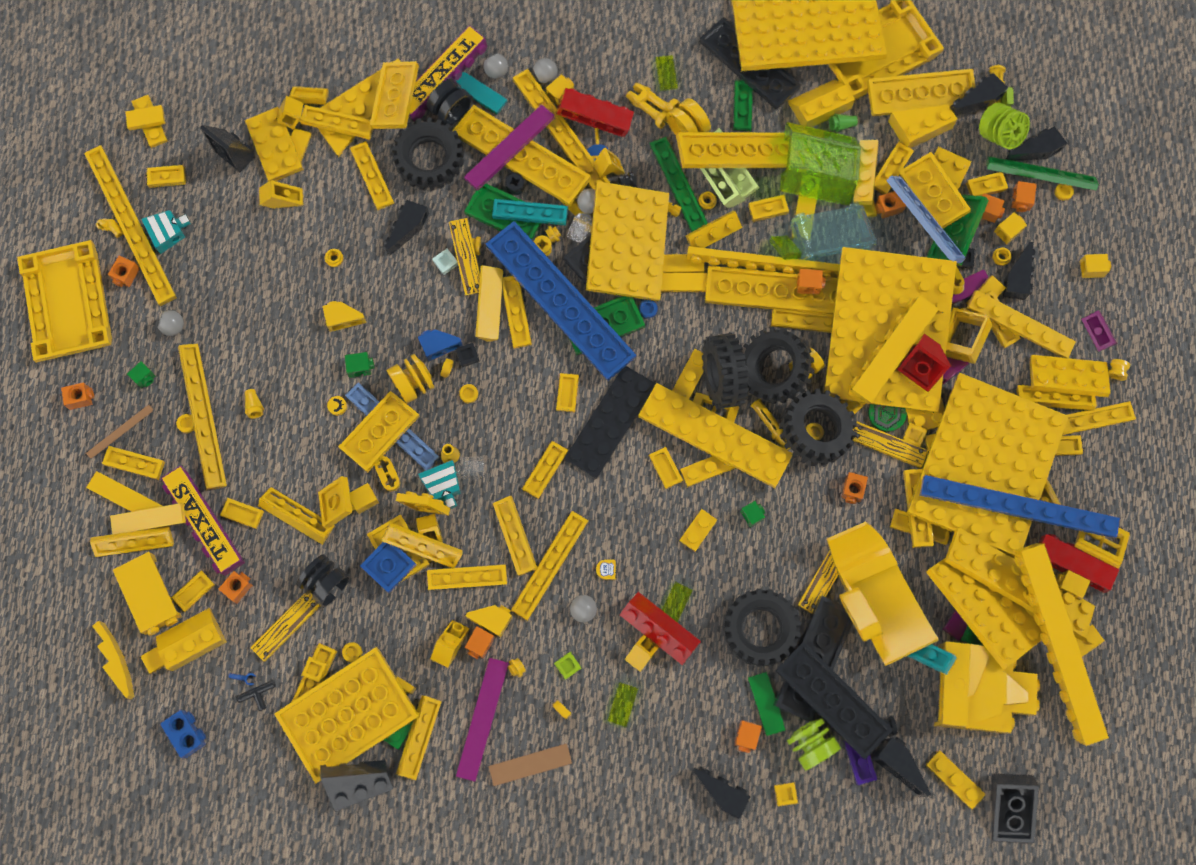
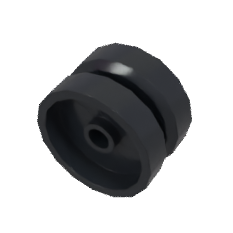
[427,78,473,126]

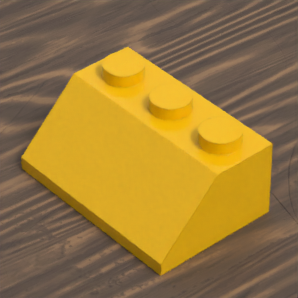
[787,79,855,131]
[156,608,227,671]

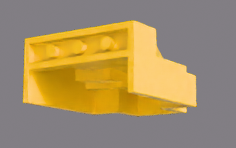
[934,642,1040,734]

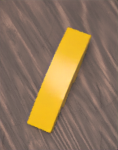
[92,621,135,699]

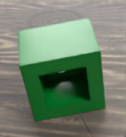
[127,361,156,389]
[740,501,766,528]

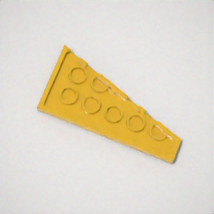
[317,59,401,157]

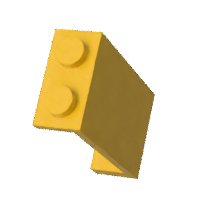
[113,552,182,636]

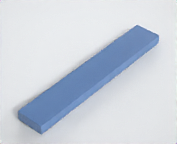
[886,176,966,263]
[345,382,440,470]

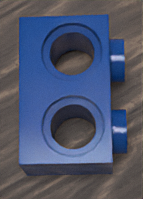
[160,710,207,759]

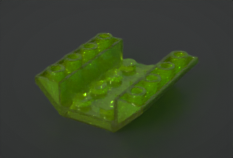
[780,122,861,206]

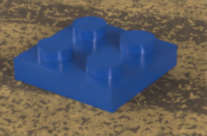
[360,542,417,593]

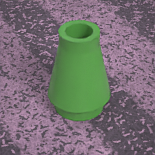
[829,114,858,132]

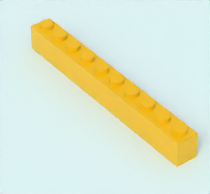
[1015,543,1109,746]

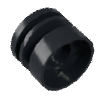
[296,554,350,608]

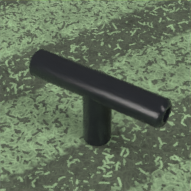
[236,680,276,711]

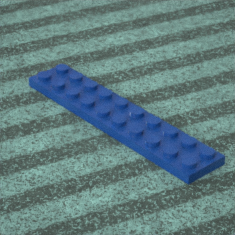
[486,221,637,381]

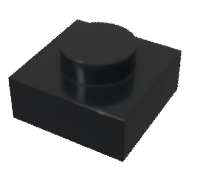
[956,248,975,269]
[455,343,480,368]

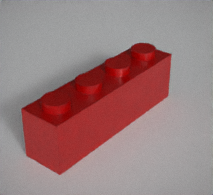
[556,88,634,137]
[1039,534,1120,593]
[620,592,701,665]

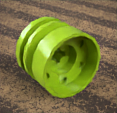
[979,103,1030,150]
[786,718,841,771]

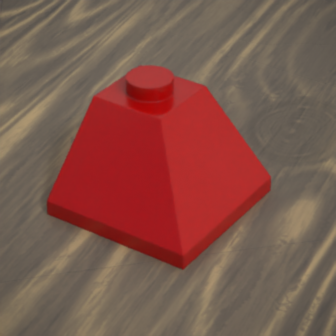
[897,333,951,392]

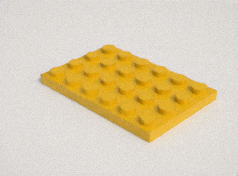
[586,181,669,301]
[926,558,1042,670]
[274,647,419,784]

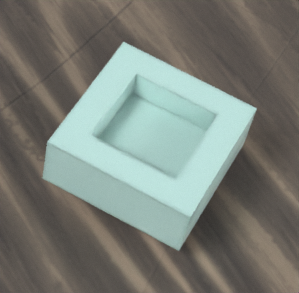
[432,249,458,275]

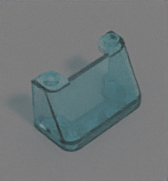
[790,203,877,260]

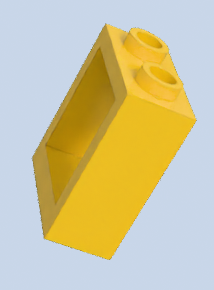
[946,307,992,364]

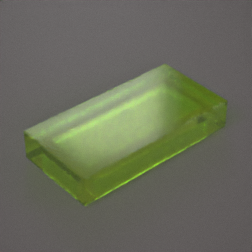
[655,55,678,91]
[769,235,802,260]
[662,582,693,623]
[607,682,638,727]

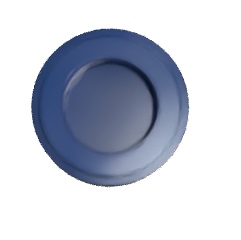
[639,300,658,319]

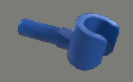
[229,673,257,686]

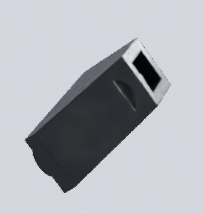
[952,73,1008,116]
[1006,126,1067,161]
[384,200,429,255]
[1003,242,1035,300]
[692,766,751,819]

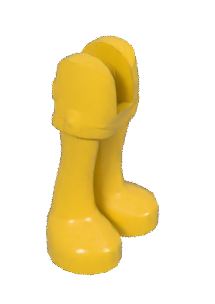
[626,83,680,129]

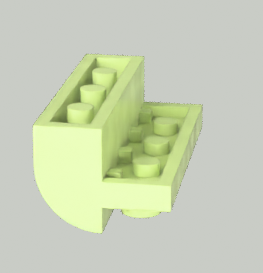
[700,128,759,208]

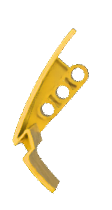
[827,522,938,666]

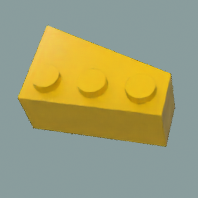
[888,105,958,148]

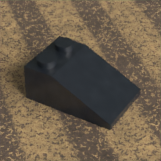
[200,125,255,173]
[871,737,931,797]
[991,773,1039,843]

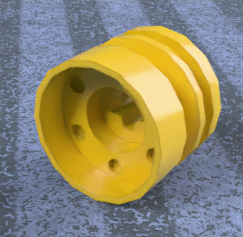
[386,354,435,404]

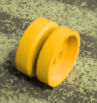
[666,98,711,135]

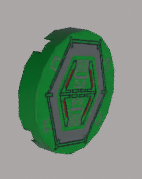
[868,404,907,432]

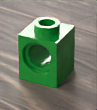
[345,352,375,378]

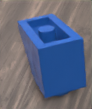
[418,329,463,361]

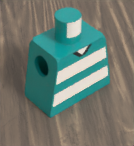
[141,210,191,254]
[418,460,461,509]

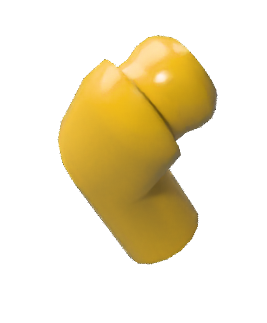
[96,219,124,238]

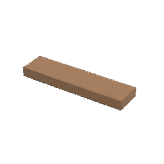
[86,404,154,458]
[489,744,572,786]

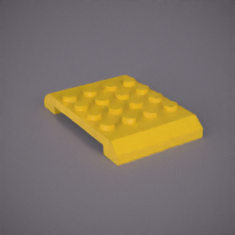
[828,0,944,99]
[17,240,112,363]

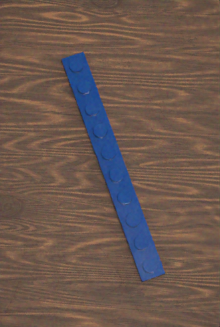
[920,475,1120,538]

